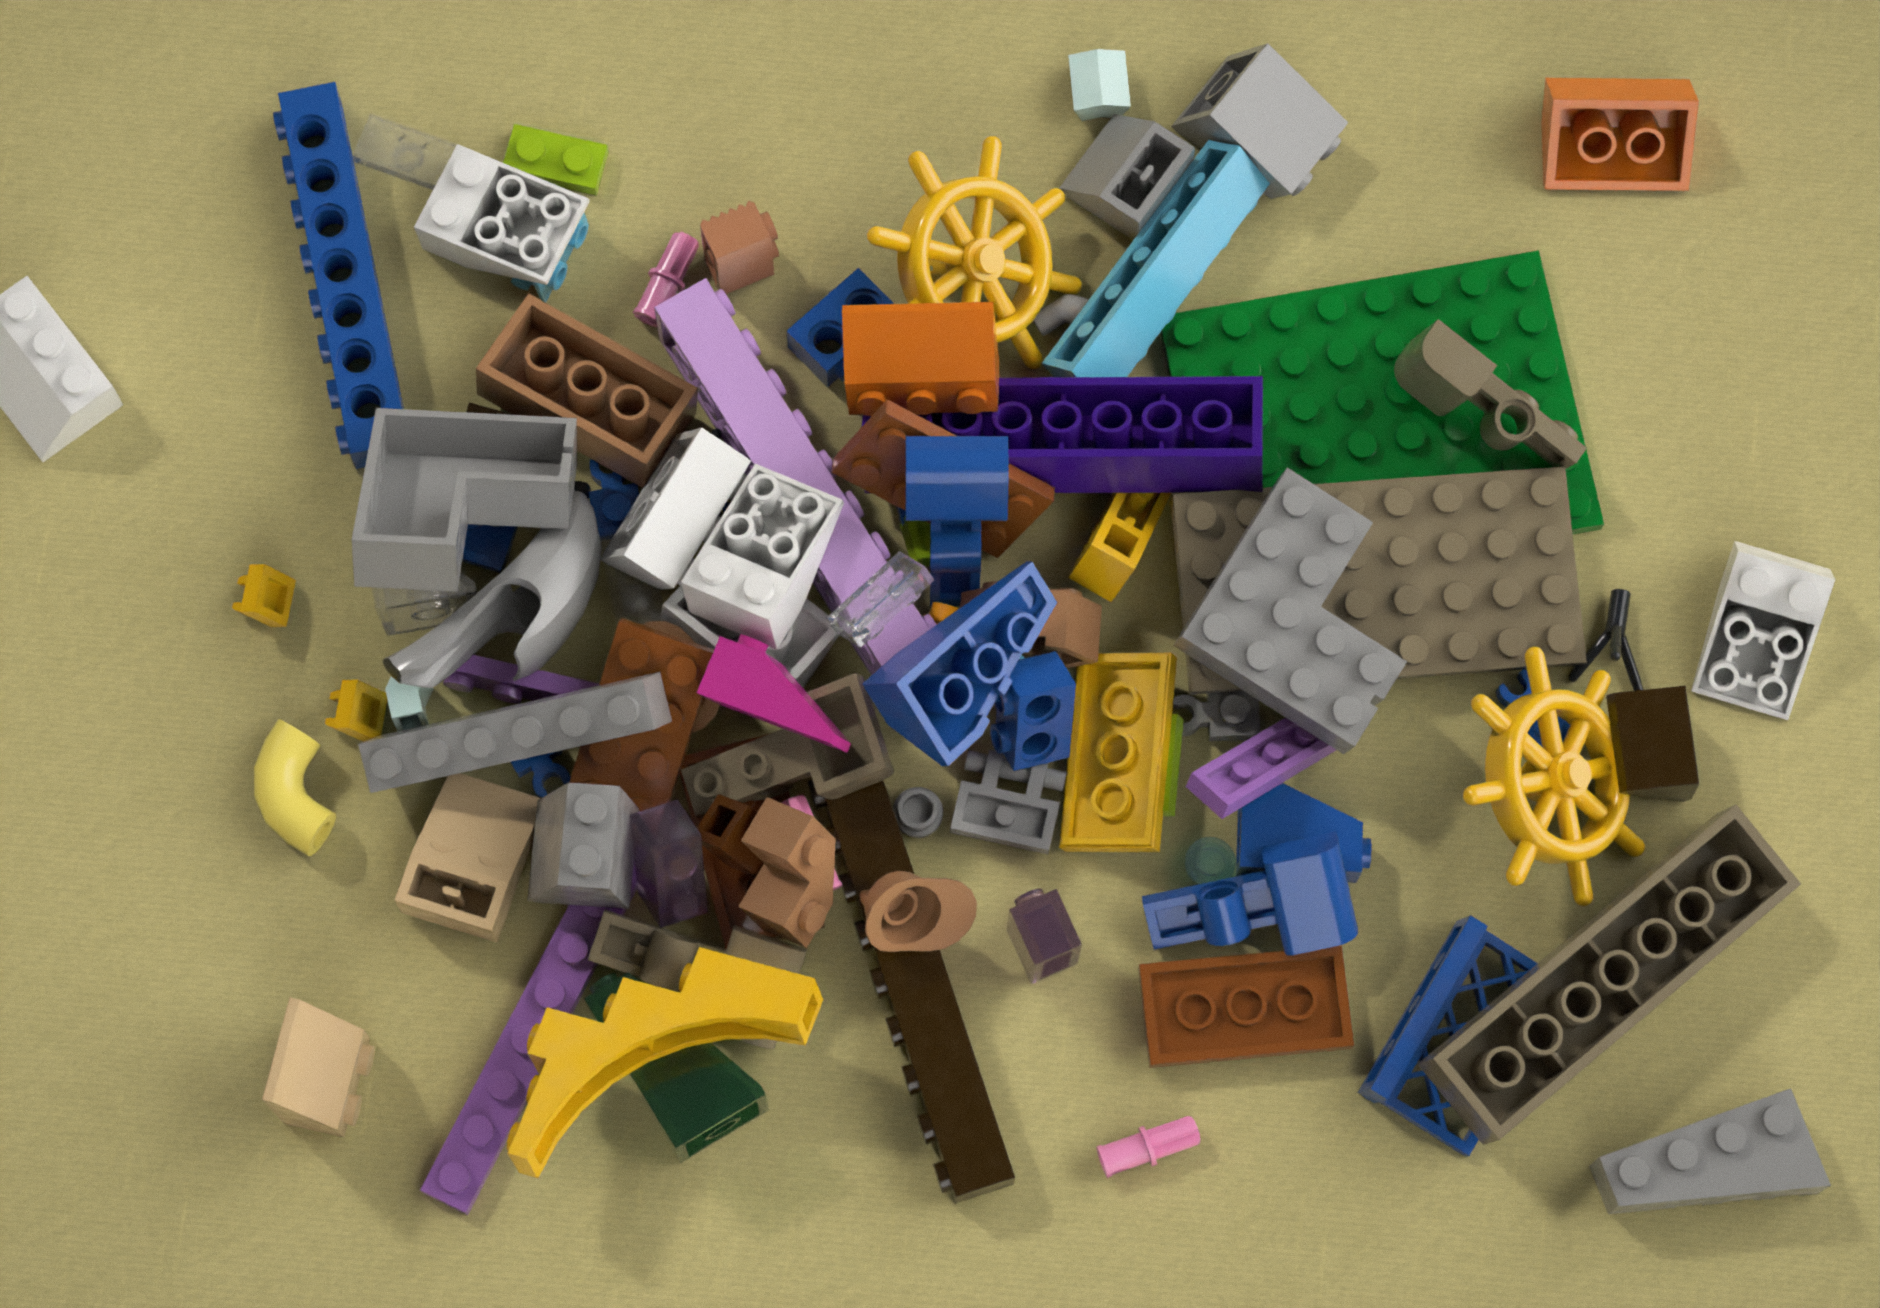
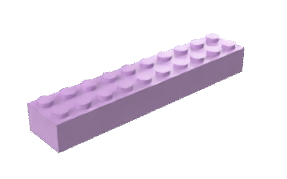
[654,278,937,675]

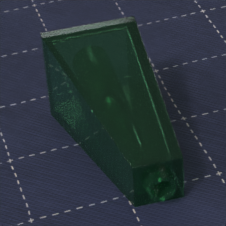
[584,972,769,1163]

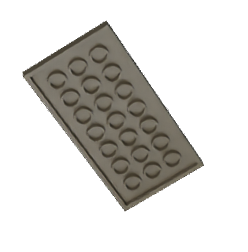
[1170,467,1587,695]

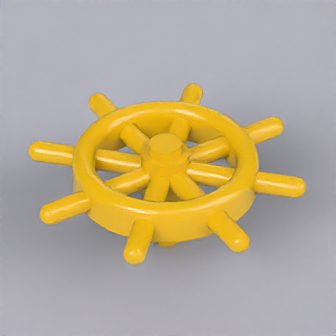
[867,136,1082,369]
[1463,647,1645,906]

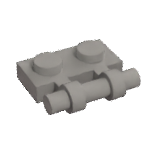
[950,750,1067,855]

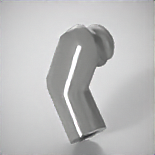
[1033,294,1089,336]

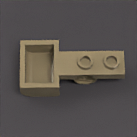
[1394,319,1587,469]
[681,673,894,819]
[588,909,807,1049]

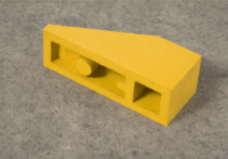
[1068,493,1171,602]

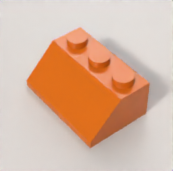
[1541,77,1699,191]
[842,302,999,416]

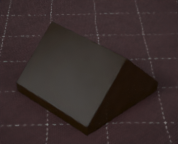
[1606,685,1699,802]

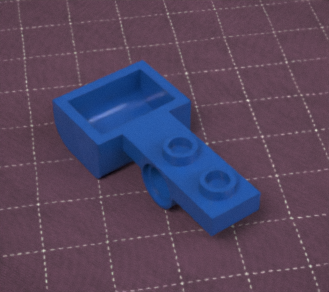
[906,436,1009,607]
[1142,831,1358,955]

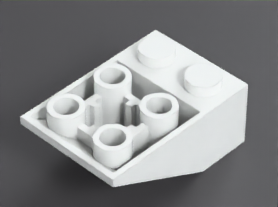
[414,144,590,285]
[681,463,844,650]
[1691,541,1835,720]

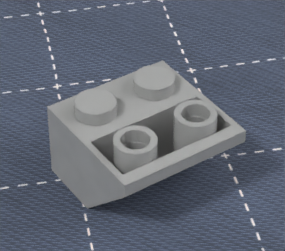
[1059,114,1195,240]

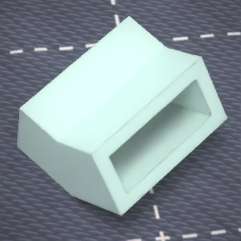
[1068,49,1131,121]
[385,676,434,731]

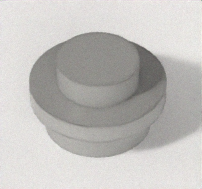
[893,787,943,838]

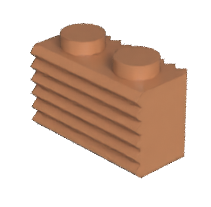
[700,201,779,294]

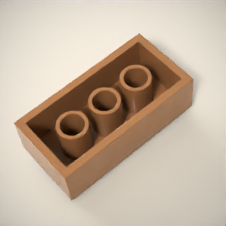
[476,293,698,488]

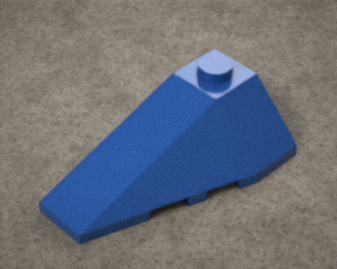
[862,561,1057,766]

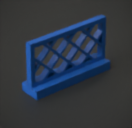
[1357,915,1538,1157]

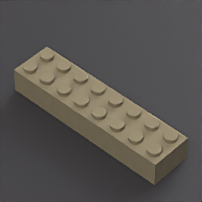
[1418,805,1801,1145]

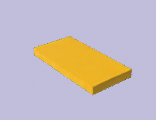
[1059,652,1177,852]

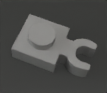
[1173,691,1260,741]

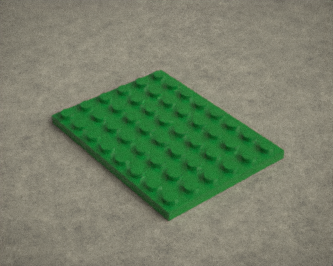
[1160,250,1604,535]

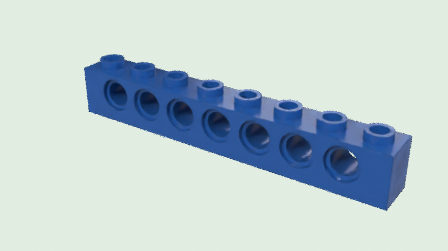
[273,82,404,469]

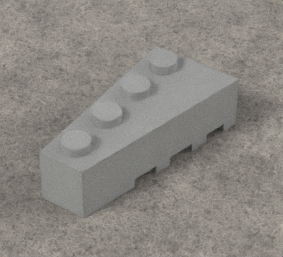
[1589,1088,1831,1214]

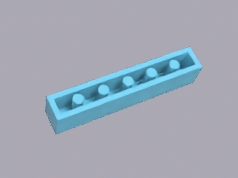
[1042,140,1270,377]

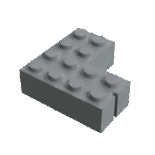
[352,408,577,591]
[1173,468,1407,754]

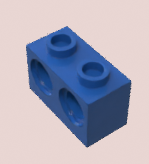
[787,268,894,388]
[990,651,1076,771]

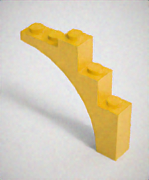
[507,947,823,1178]

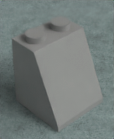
[1171,43,1348,199]
[527,783,639,909]

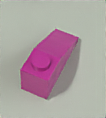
[697,634,851,753]

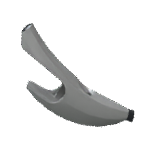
[382,481,602,688]

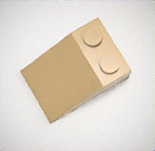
[262,997,375,1137]

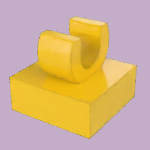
[232,564,296,627]
[325,679,387,742]

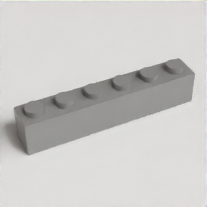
[358,672,672,793]

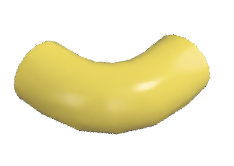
[254,719,336,856]

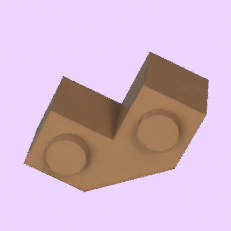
[960,581,1102,668]
[738,797,836,948]

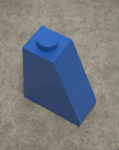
[1236,783,1372,883]

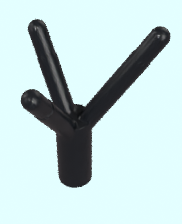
[1568,589,1644,691]

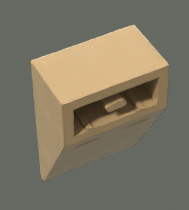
[394,773,541,943]

